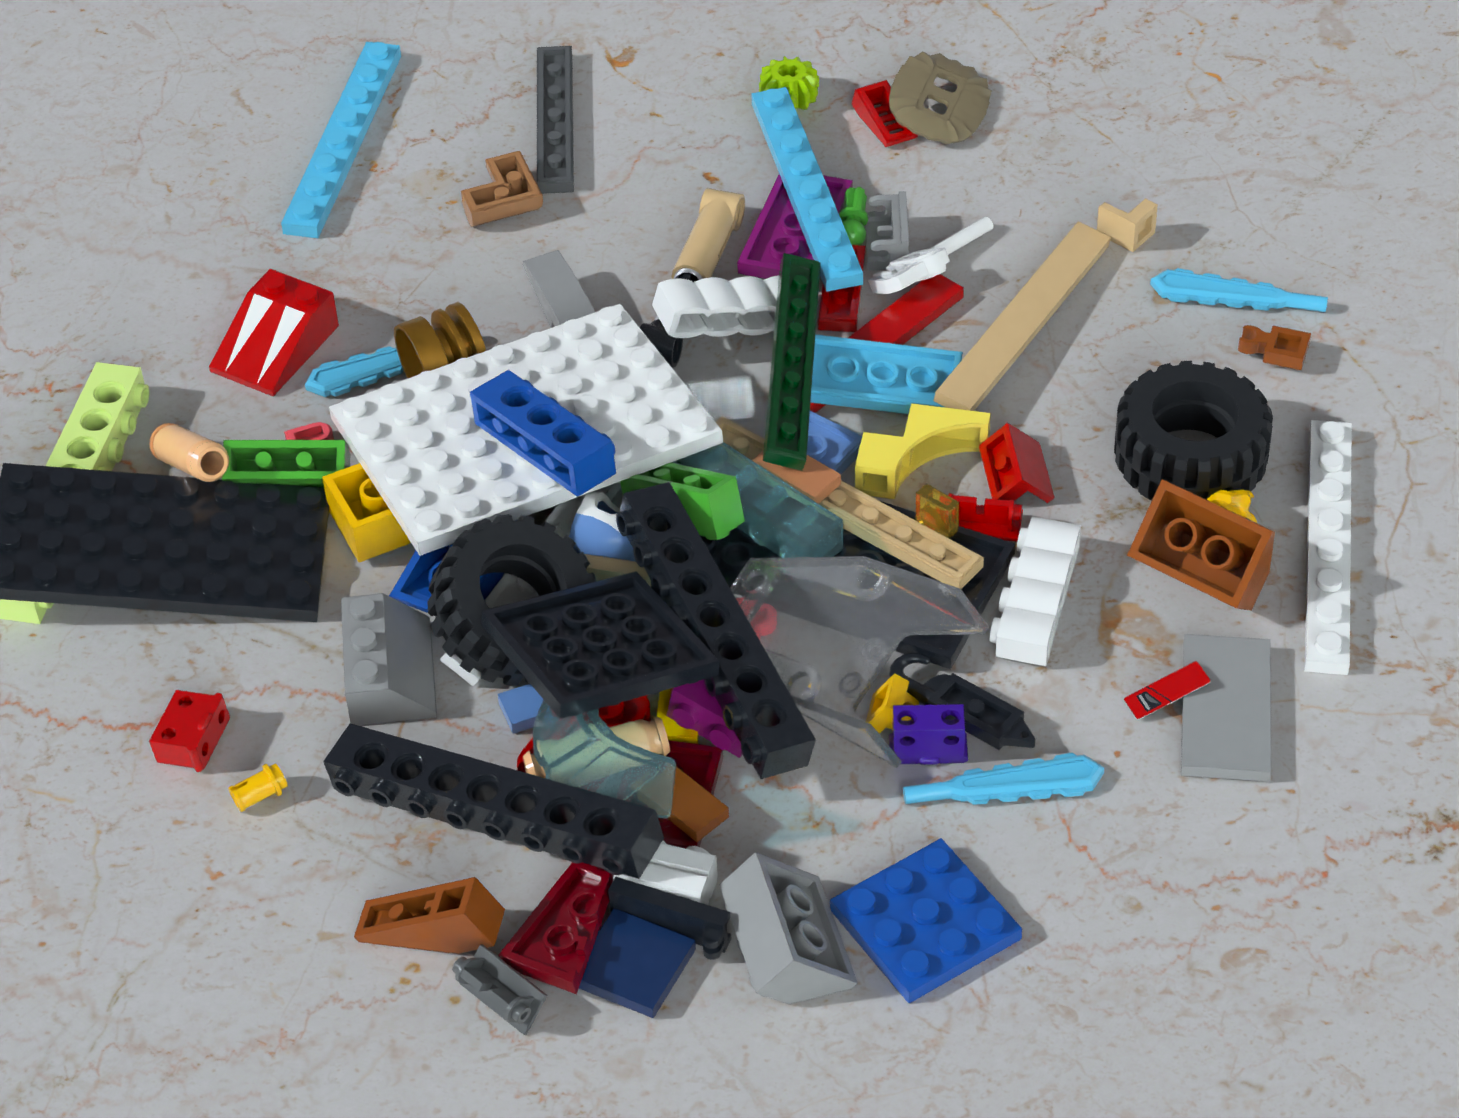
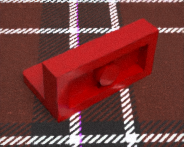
[979,422,1055,503]

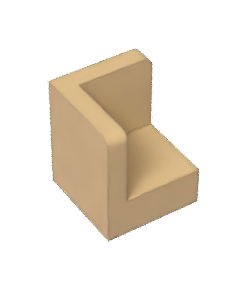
[1097,198,1158,252]

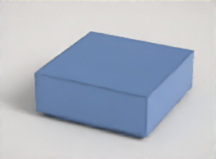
[498,684,553,734]

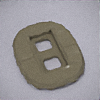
[889,51,992,145]

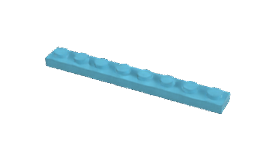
[281,42,401,238]
[751,87,863,292]

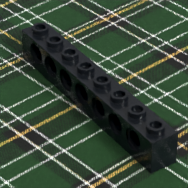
[616,482,816,779]
[323,723,664,879]

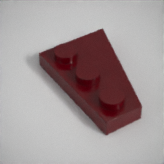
[498,862,613,995]

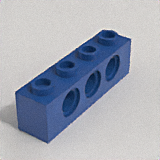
[470,369,616,497]

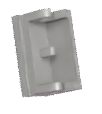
[865,191,909,270]

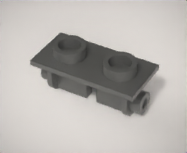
[452,944,548,1035]

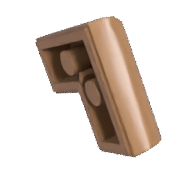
[461,151,543,227]

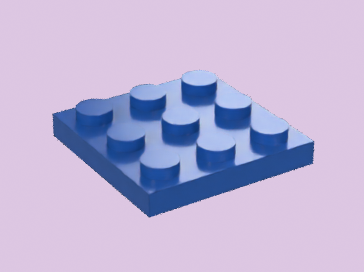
[830,838,1022,1003]

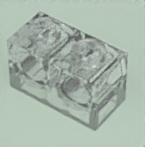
[683,375,755,421]

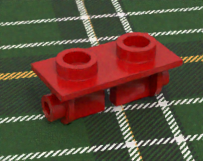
[939,493,1023,542]

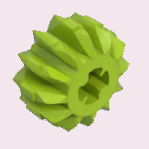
[759,56,819,110]

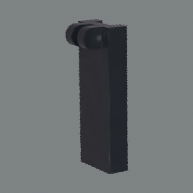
[608,877,732,960]

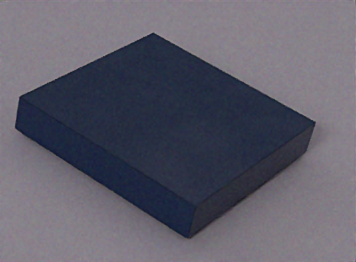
[579,908,696,1018]

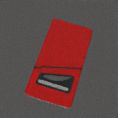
[1124,661,1211,719]

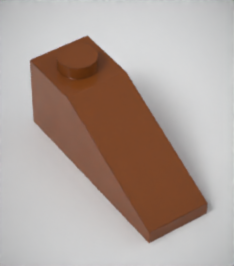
[354,877,505,954]

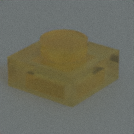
[916,484,959,539]

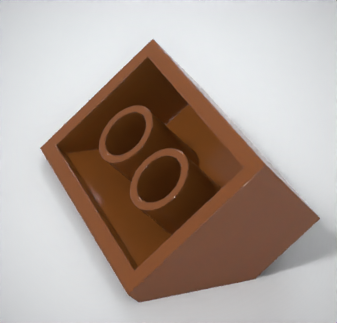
[1127,479,1275,611]

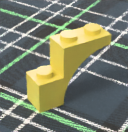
[855,403,991,499]

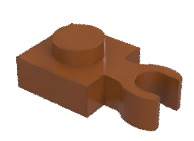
[1238,325,1311,370]

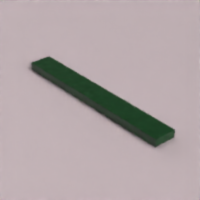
[763,253,821,471]

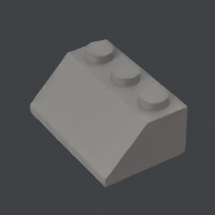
[341,593,437,726]
[719,852,858,1004]

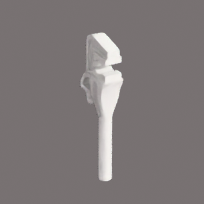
[868,217,993,294]

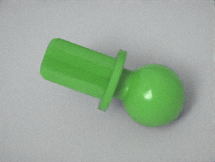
[839,187,868,245]

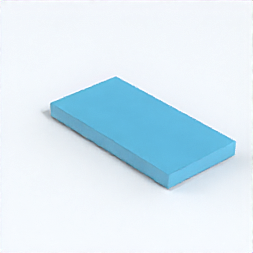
[811,334,963,414]

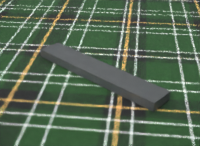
[537,46,574,194]

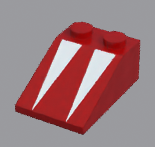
[209,269,339,397]

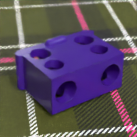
[888,704,968,765]

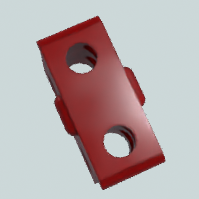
[149,690,230,772]

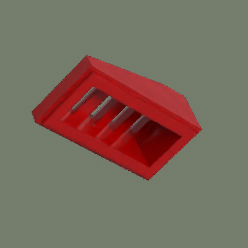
[852,80,918,147]

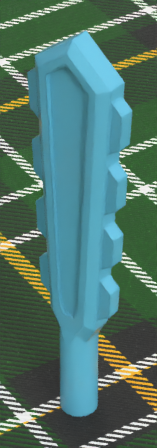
[1150,268,1328,312]
[305,346,403,397]
[903,753,1105,805]

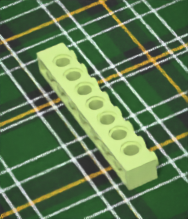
[0,362,150,624]

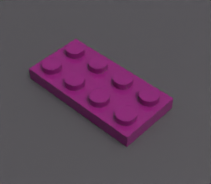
[737,174,853,279]

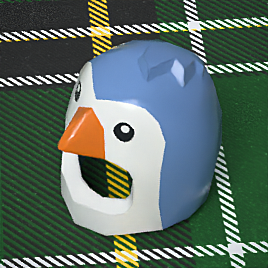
[569,490,636,562]

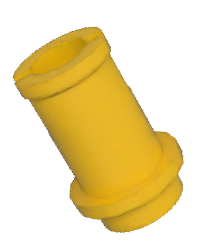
[228,763,288,812]

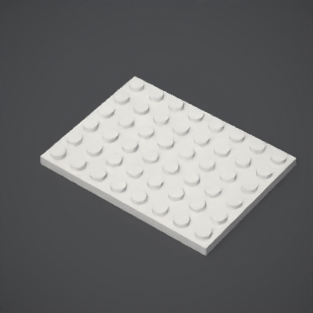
[329,304,723,556]

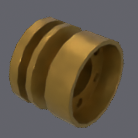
[394,302,486,379]

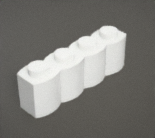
[652,275,779,338]
[990,516,1081,666]

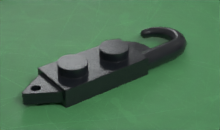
[889,653,1036,750]

